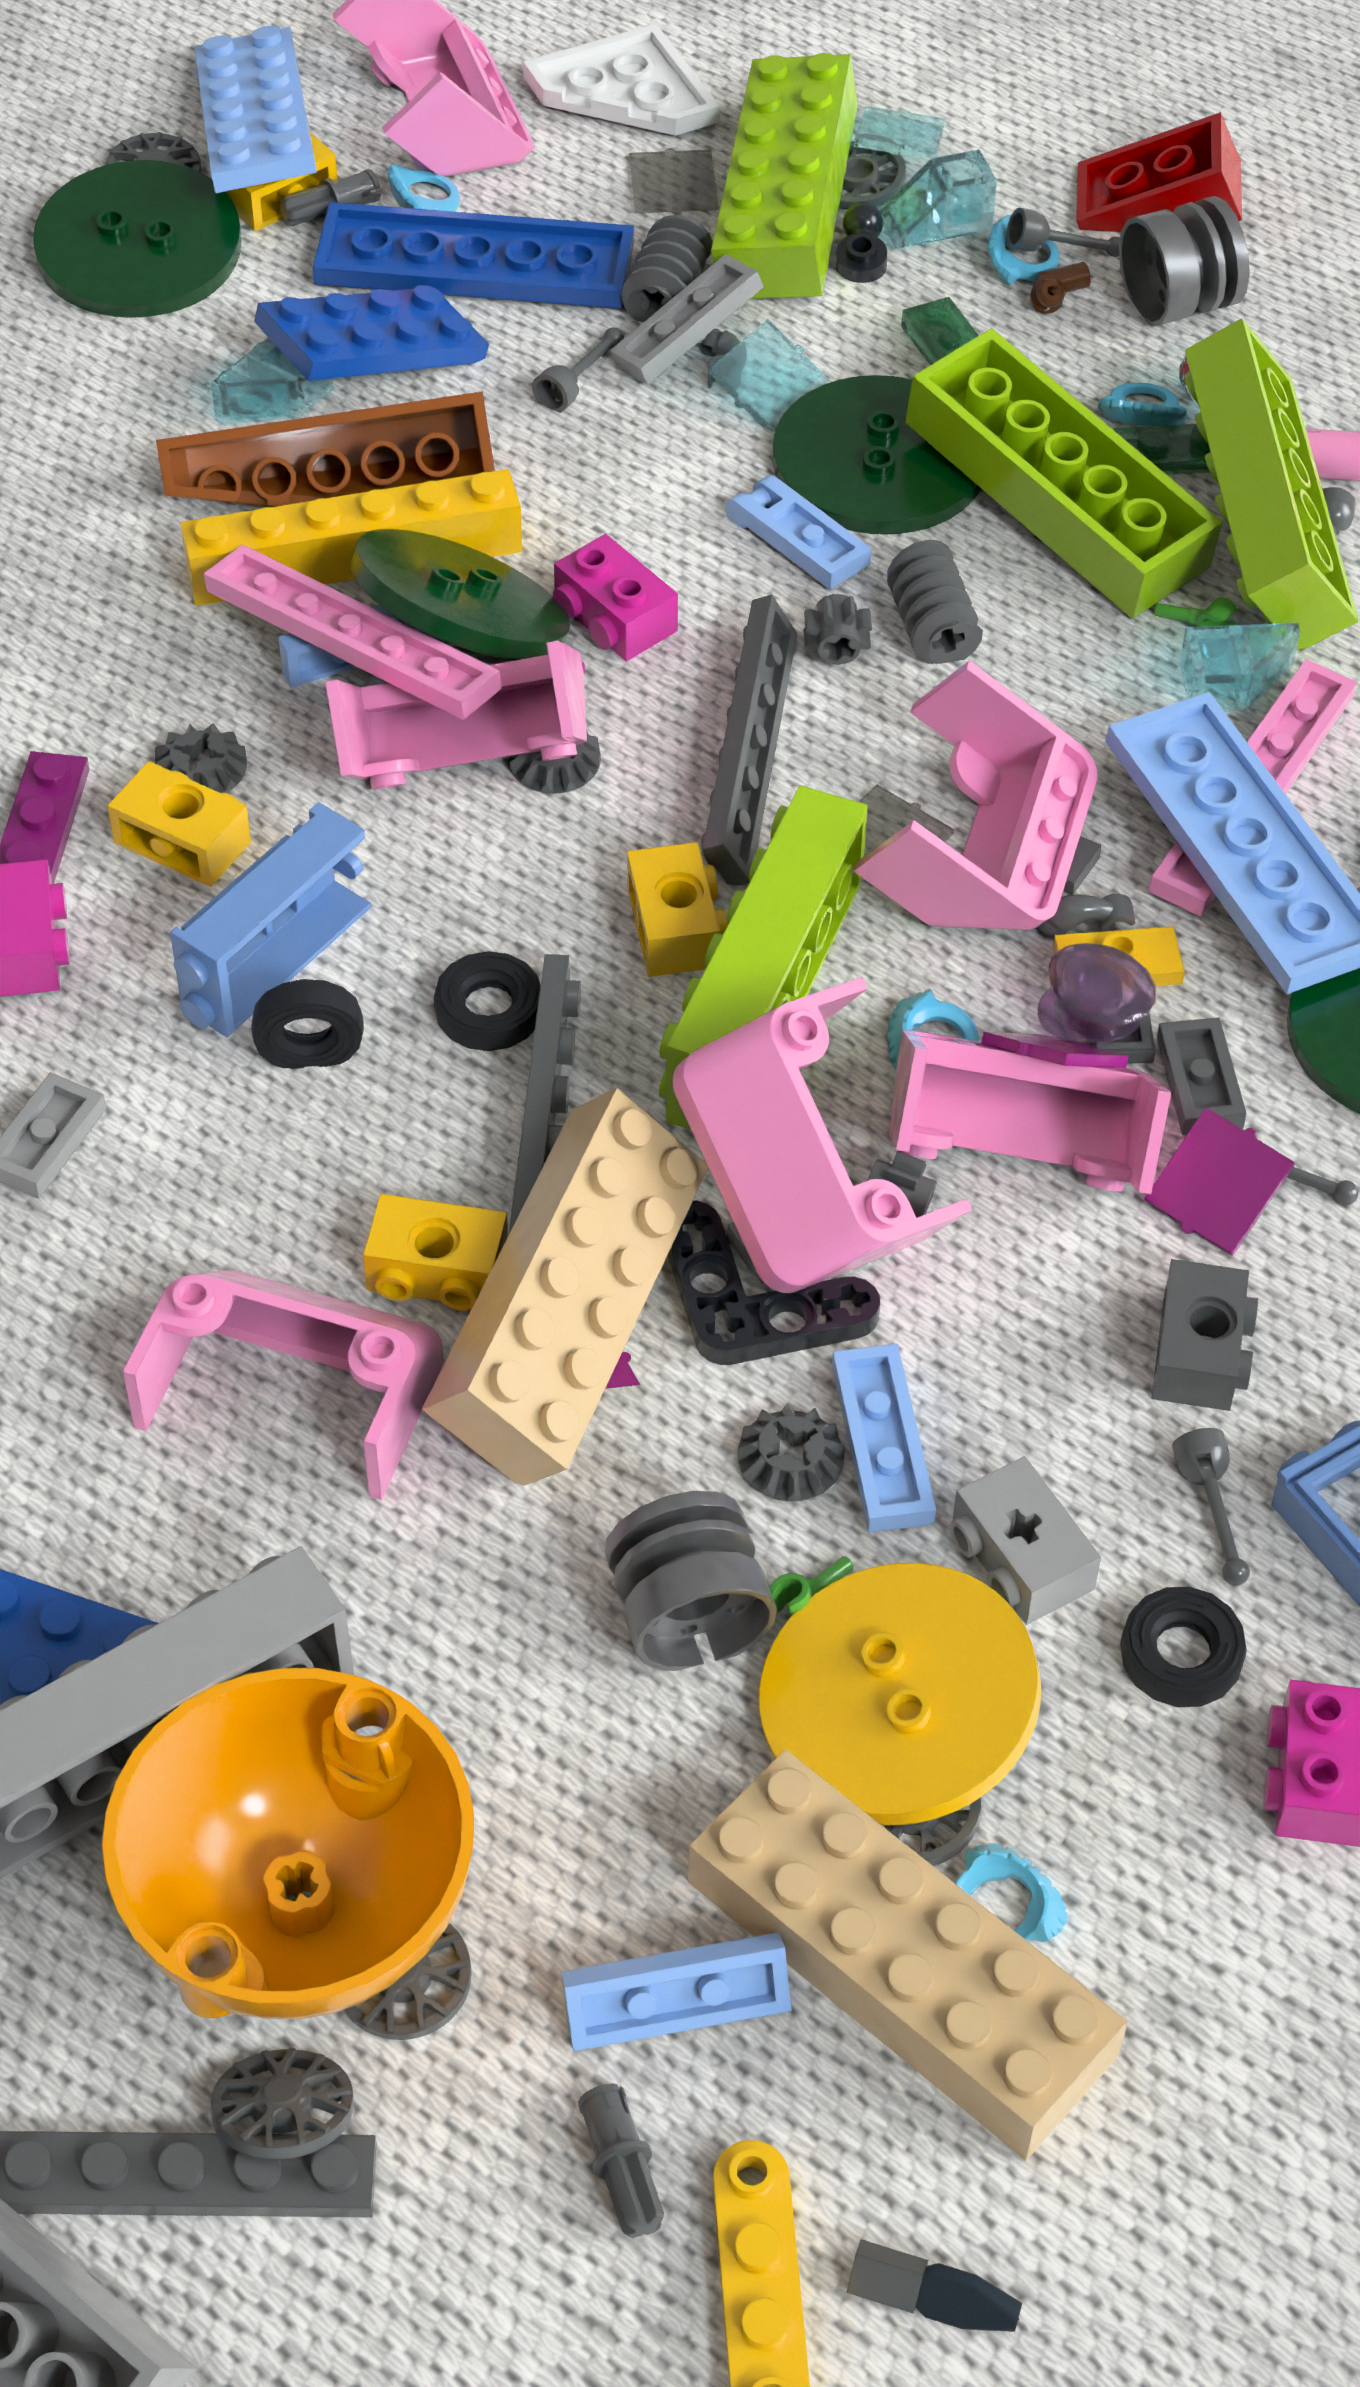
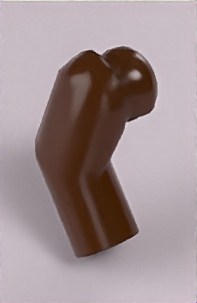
[1029,262,1091,314]

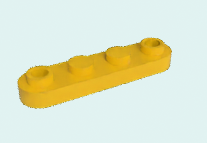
[713,2140,810,2387]

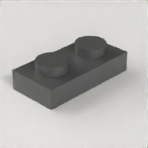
[1156,1017,1247,1135]

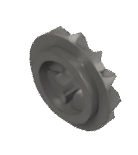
[155,723,247,793]
[509,729,601,794]
[738,1402,845,1501]

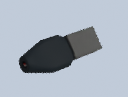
[846,2239,1022,2332]

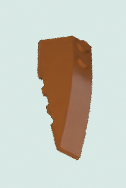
[156,391,495,507]

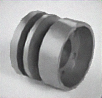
[1119,196,1250,327]
[604,1491,777,1671]

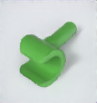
[1154,597,1237,640]
[770,1556,854,1616]

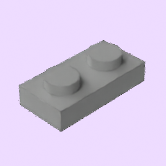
[0,1072,106,1199]

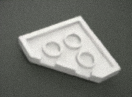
[523,24,720,136]

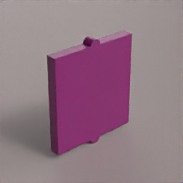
[981,1032,1129,1068]
[1144,1107,1295,1256]

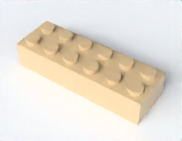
[422,1088,708,1486]
[688,1749,1128,2161]

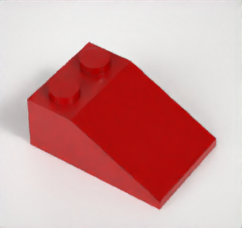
[1076,112,1242,232]

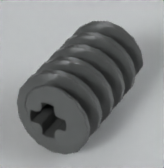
[621,215,713,322]
[887,540,983,664]

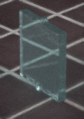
[854,106,946,159]
[708,319,830,432]

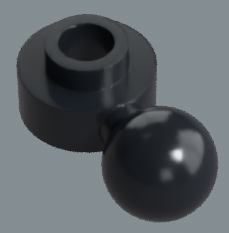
[836,202,887,283]

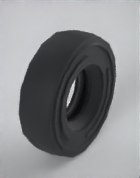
[433,951,541,1051]
[251,979,364,1069]
[1120,1587,1247,1707]

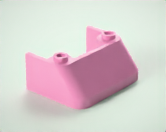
[332,0,535,177]
[325,641,587,790]
[853,660,1098,930]
[673,977,972,1293]
[889,1030,1171,1194]
[123,1270,443,1500]

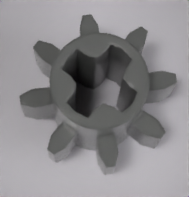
[803,594,872,665]
[867,1151,937,1218]

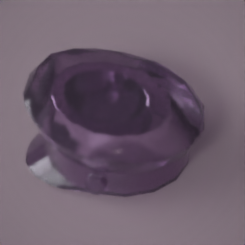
[1037,943,1156,1043]

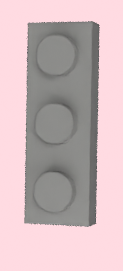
[610,254,764,385]

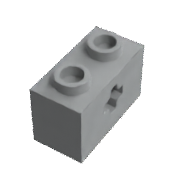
[950,1456,1101,1625]

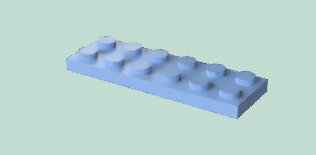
[194,26,317,193]
[1105,692,1360,994]

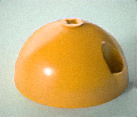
[102,1668,474,2019]

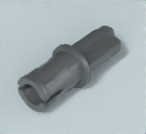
[279,169,381,226]
[578,2083,664,2238]

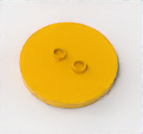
[759,1563,1041,1825]

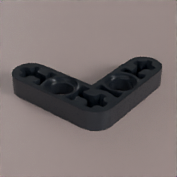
[668,1200,880,1365]

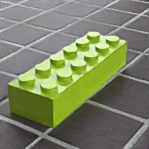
[711,53,858,299]
[1185,318,1359,649]
[905,328,1223,619]
[659,785,868,1130]

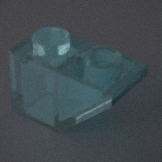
[880,149,997,249]
[211,338,334,425]
[1179,623,1300,712]

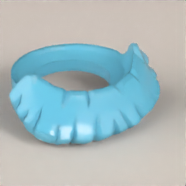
[387,164,460,212]
[988,215,1060,286]
[1098,383,1187,429]
[887,989,979,1070]
[956,1843,1067,1942]

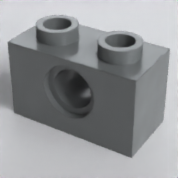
[1151,1259,1258,1411]

